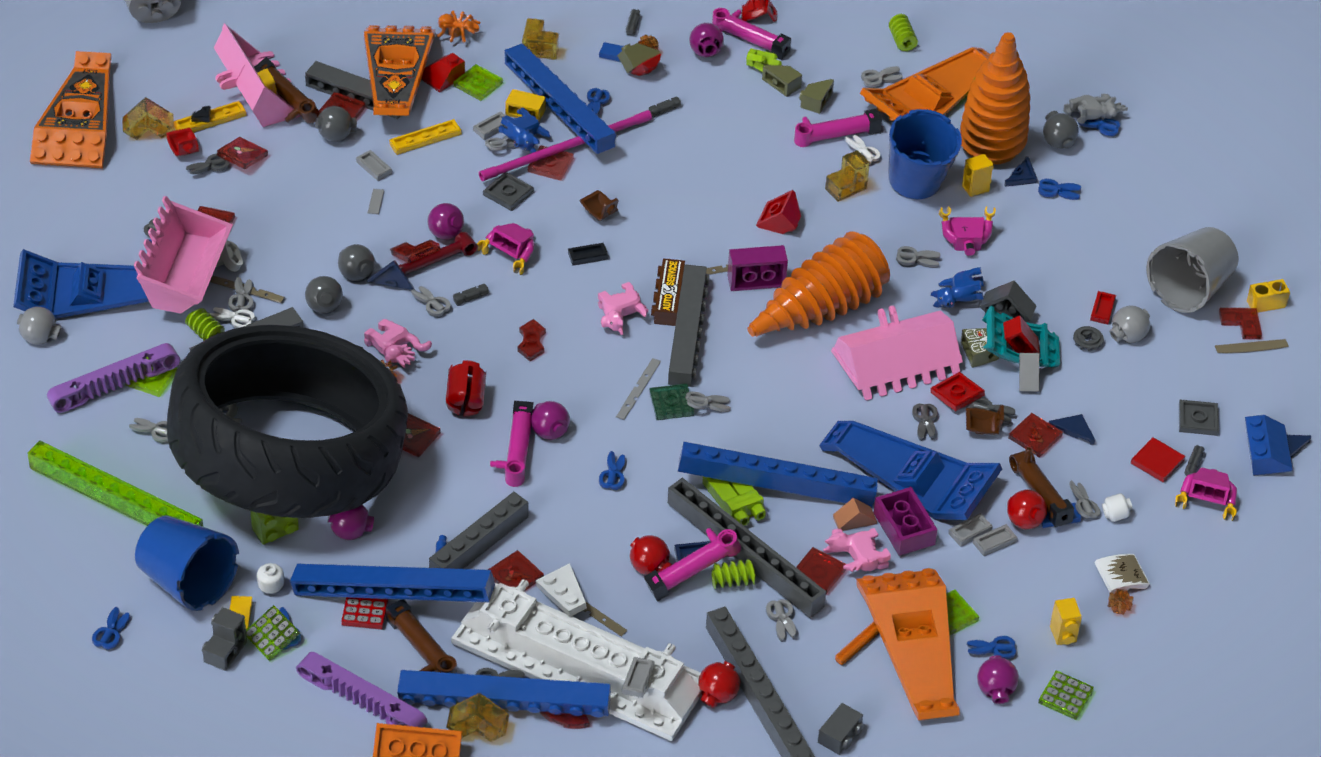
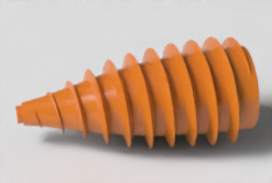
[960,32,1030,165]
[747,231,890,337]

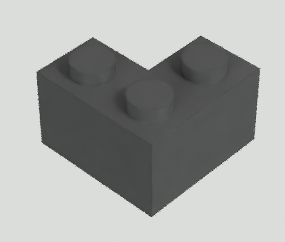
[980,280,1036,322]
[202,607,247,671]

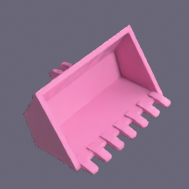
[214,23,300,127]
[134,196,233,314]
[831,306,963,400]

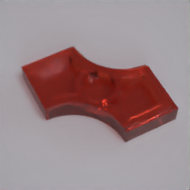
[517,319,546,361]

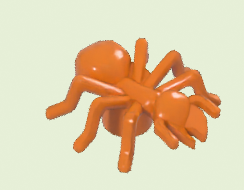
[437,11,480,43]

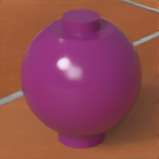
[689,23,724,57]
[427,203,464,240]
[531,401,570,440]
[328,505,374,540]
[977,655,1019,704]

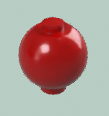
[1007,490,1047,529]
[630,535,672,575]
[698,661,740,708]

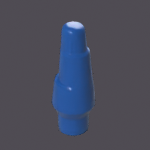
[435,535,447,553]

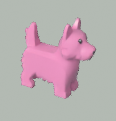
[598,282,649,335]
[823,528,891,572]

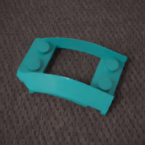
[982,305,1060,367]

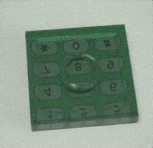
[649,384,695,421]

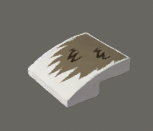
[1094,554,1150,594]

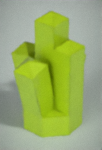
[746,48,782,72]

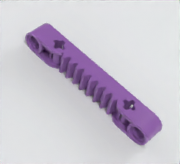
[47,343,180,413]
[296,651,428,727]

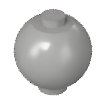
[1109,306,1150,343]
[17,307,62,345]

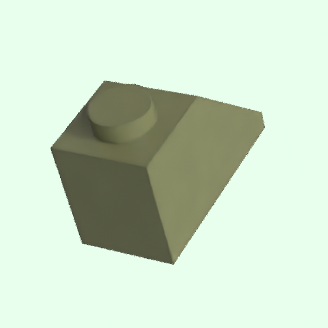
[617,43,661,73]
[762,65,802,97]
[799,79,834,114]

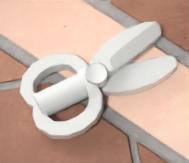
[845,135,880,164]
[210,307,255,328]

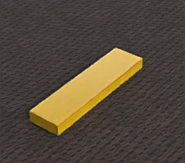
[173,101,246,133]
[389,119,462,155]

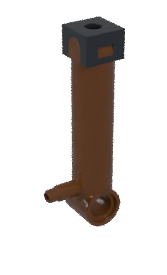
[254,57,320,123]
[1009,447,1074,527]
[386,599,457,673]

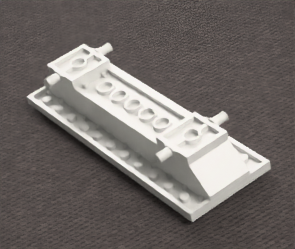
[451,579,702,741]

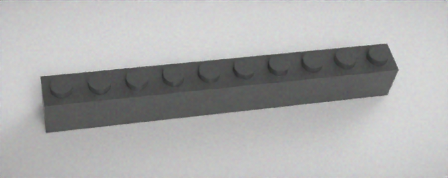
[667,477,826,618]
[706,606,815,757]

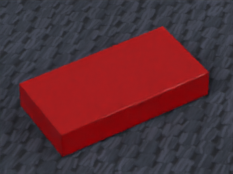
[1090,291,1116,325]

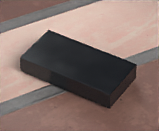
[568,242,608,266]

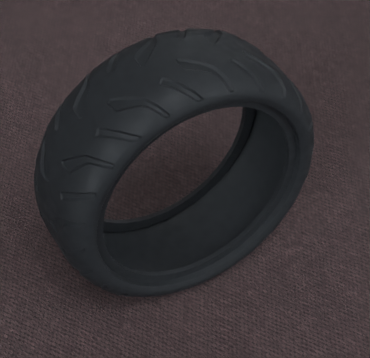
[166,325,408,518]

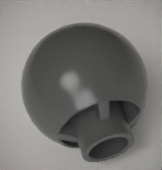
[315,106,357,142]
[1043,111,1079,148]
[338,244,375,281]
[305,276,343,313]

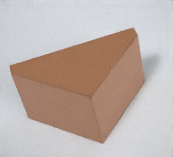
[833,498,877,531]

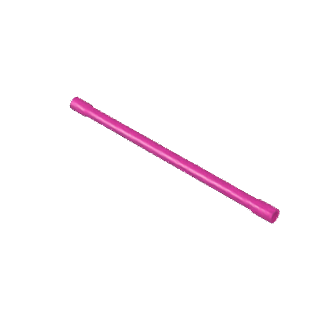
[479,110,652,181]

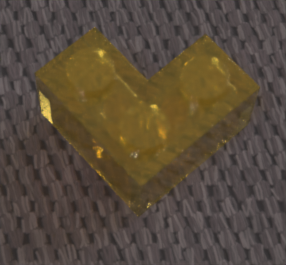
[522,18,559,60]
[123,97,174,140]
[825,150,870,202]
[446,693,510,742]

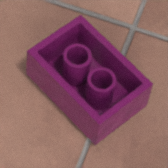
[727,245,788,291]
[873,487,938,556]

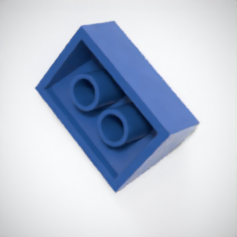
[1245,415,1293,476]

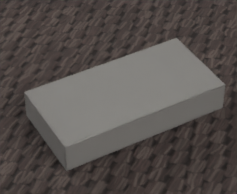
[473,111,507,140]
[356,150,392,181]
[1019,353,1039,392]
[948,513,993,547]
[973,524,1018,556]
[622,657,655,698]

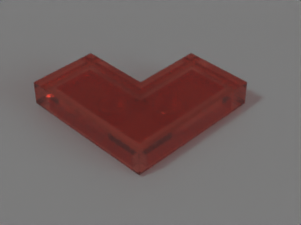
[390,239,441,264]
[1219,308,1262,339]

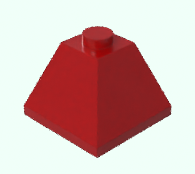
[421,53,465,93]
[756,190,801,234]

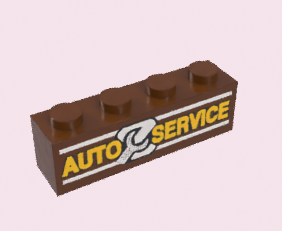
[651,258,685,326]

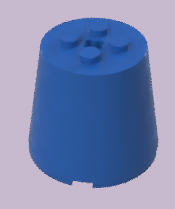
[888,109,962,199]
[135,516,239,611]

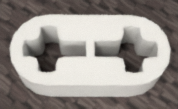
[221,241,243,272]

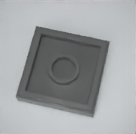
[483,172,534,211]
[1179,399,1219,436]

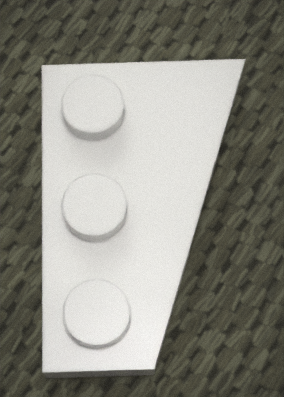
[536,563,587,617]

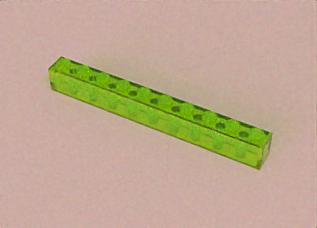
[27,440,203,527]

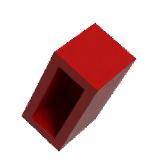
[1003,316,1040,354]

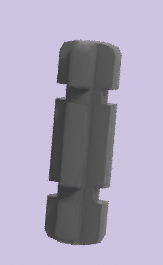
[625,9,640,36]
[648,97,681,116]
[453,284,488,305]
[1184,445,1205,476]

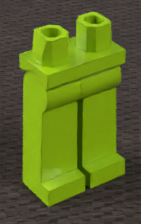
[702,477,766,526]

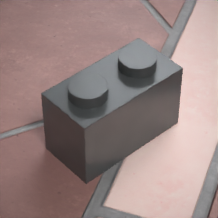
[818,703,864,755]

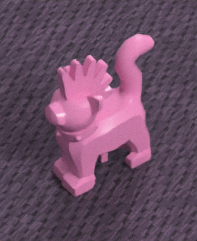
[364,319,432,368]

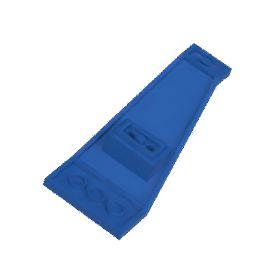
[13,249,149,319]
[819,421,1002,520]

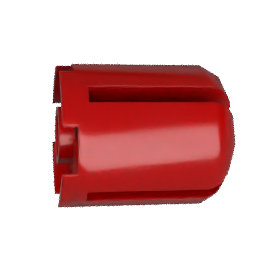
[446,360,486,417]

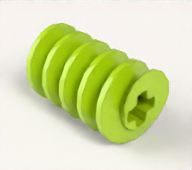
[888,14,918,51]
[185,308,225,341]
[711,559,755,589]

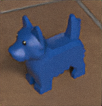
[499,108,550,153]
[931,267,984,308]

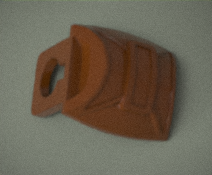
[579,190,619,221]
[966,405,1004,435]

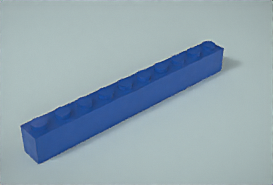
[505,43,616,154]
[678,441,878,508]
[290,564,495,602]
[397,670,611,717]

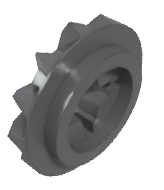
[1073,326,1104,351]

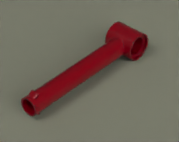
[399,232,478,275]

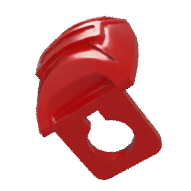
[742,0,777,22]
[631,54,661,76]
[166,127,199,156]

